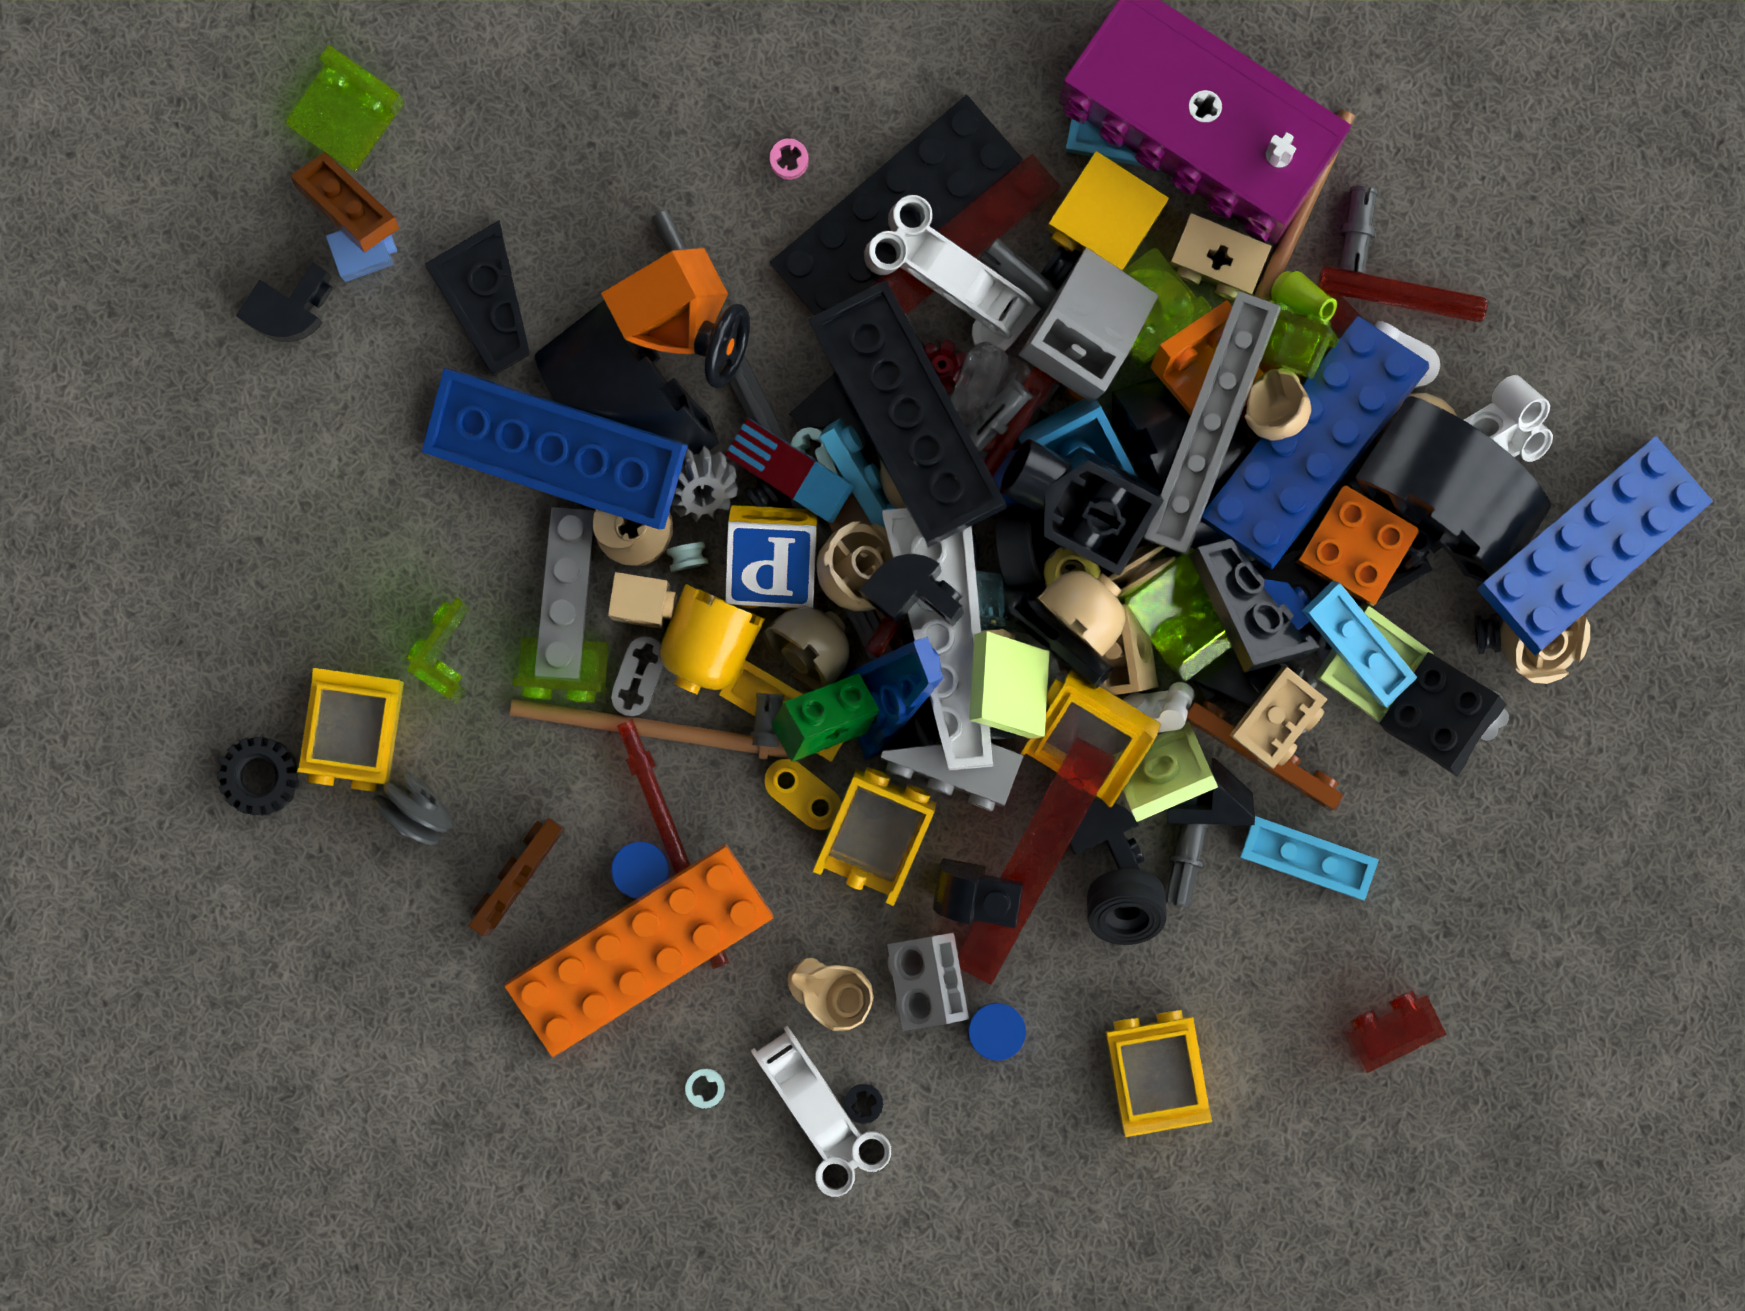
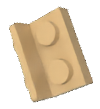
[1229,666,1327,769]

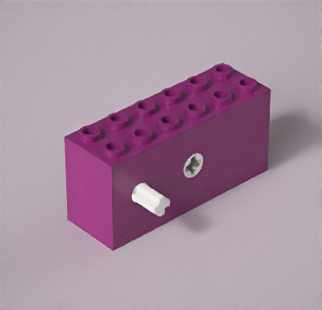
[1059,0,1352,245]

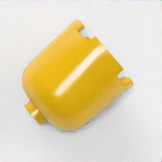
[659,584,765,695]

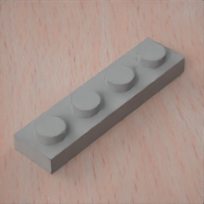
[535,507,595,683]

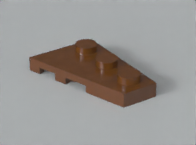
[468,818,565,936]

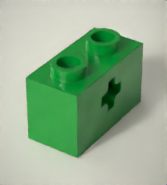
[771,673,879,762]

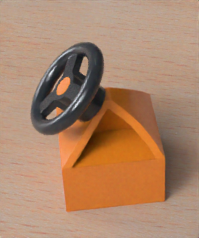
[601,248,750,388]

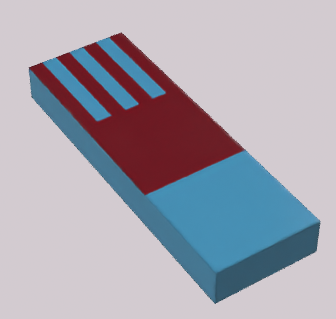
[725,418,855,523]

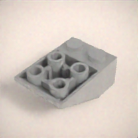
[1019,248,1159,403]
[881,743,1024,812]

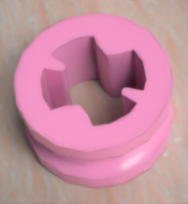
[770,138,809,180]

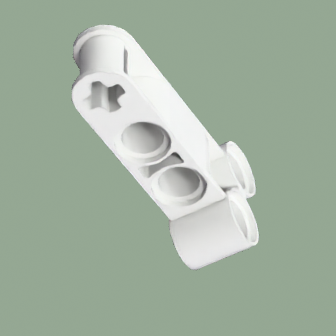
[864,195,1034,339]
[1464,375,1553,462]
[751,1026,891,1197]

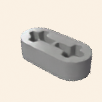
[611,636,664,717]

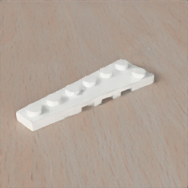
[882,508,993,770]

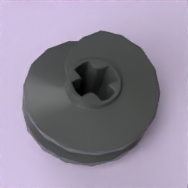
[372,773,453,845]

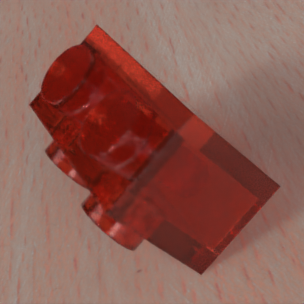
[1343,990,1447,1073]

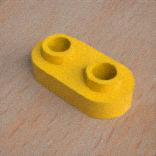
[764,759,841,830]

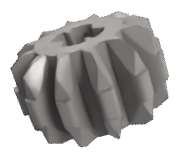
[671,446,738,523]

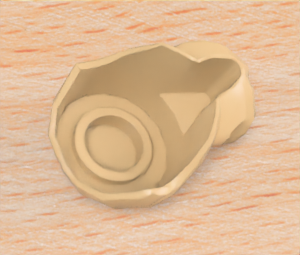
[1245,368,1312,441]
[788,958,874,1031]

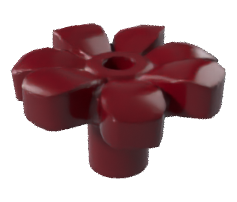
[923,340,969,395]

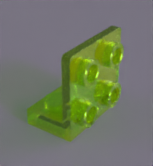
[286,44,405,172]
[1123,248,1212,368]
[1124,548,1232,681]
[406,597,470,704]
[512,637,609,703]

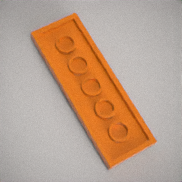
[504,843,774,1058]

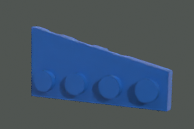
[836,636,944,761]

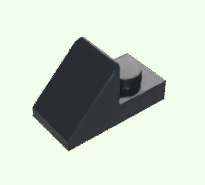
[1166,758,1255,825]

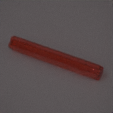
[1318,267,1488,322]

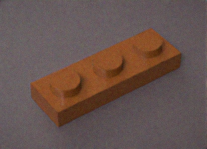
[290,152,400,253]

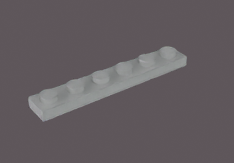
[1145,291,1281,555]

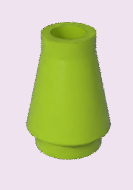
[1271,271,1337,322]

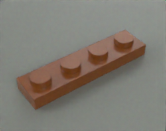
[1186,700,1344,811]

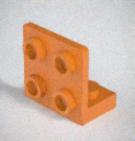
[1150,300,1264,416]
[1295,486,1419,607]

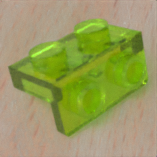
[1261,299,1339,379]

